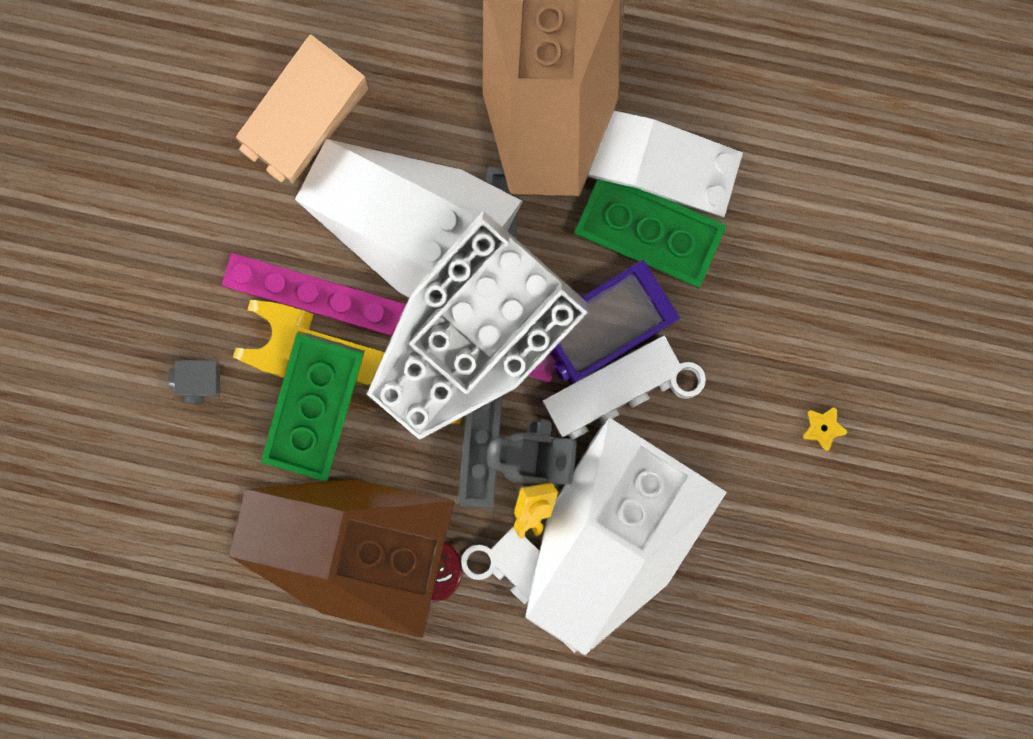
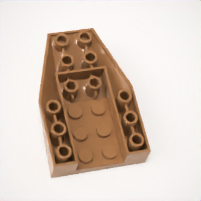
[483,0,624,197]

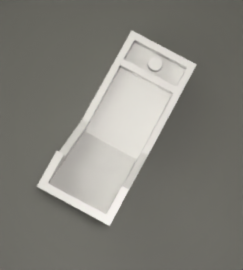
[588,111,743,218]

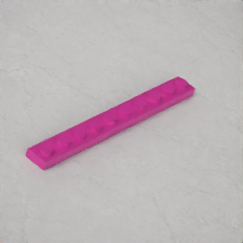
[221,253,556,383]

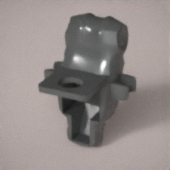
[487,419,577,489]

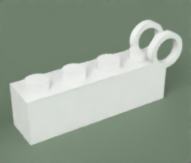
[542,336,706,440]
[461,526,577,653]

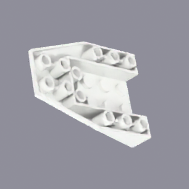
[367,210,587,440]
[525,418,727,655]

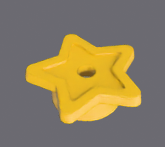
[803,407,847,451]

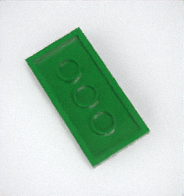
[574,179,727,289]
[261,331,365,482]

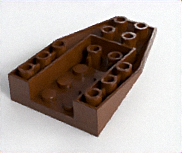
[229,479,455,638]

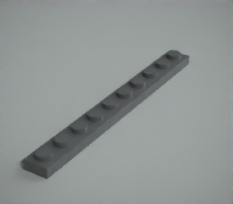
[458,166,519,509]

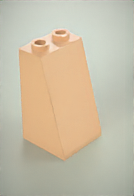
[236,34,368,184]

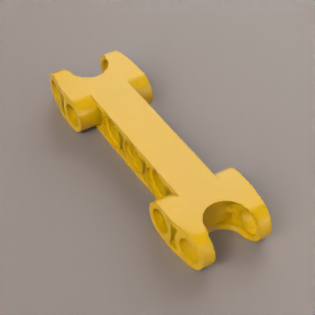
[233,300,462,425]

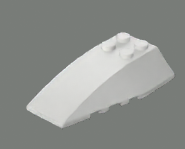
[295,139,523,298]

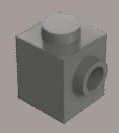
[168,360,220,404]

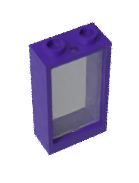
[550,260,680,386]

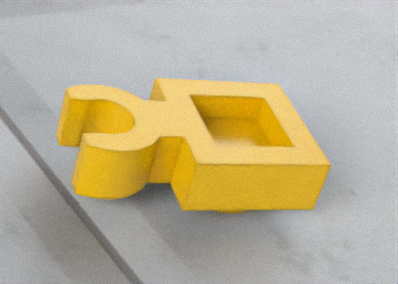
[514,483,558,539]

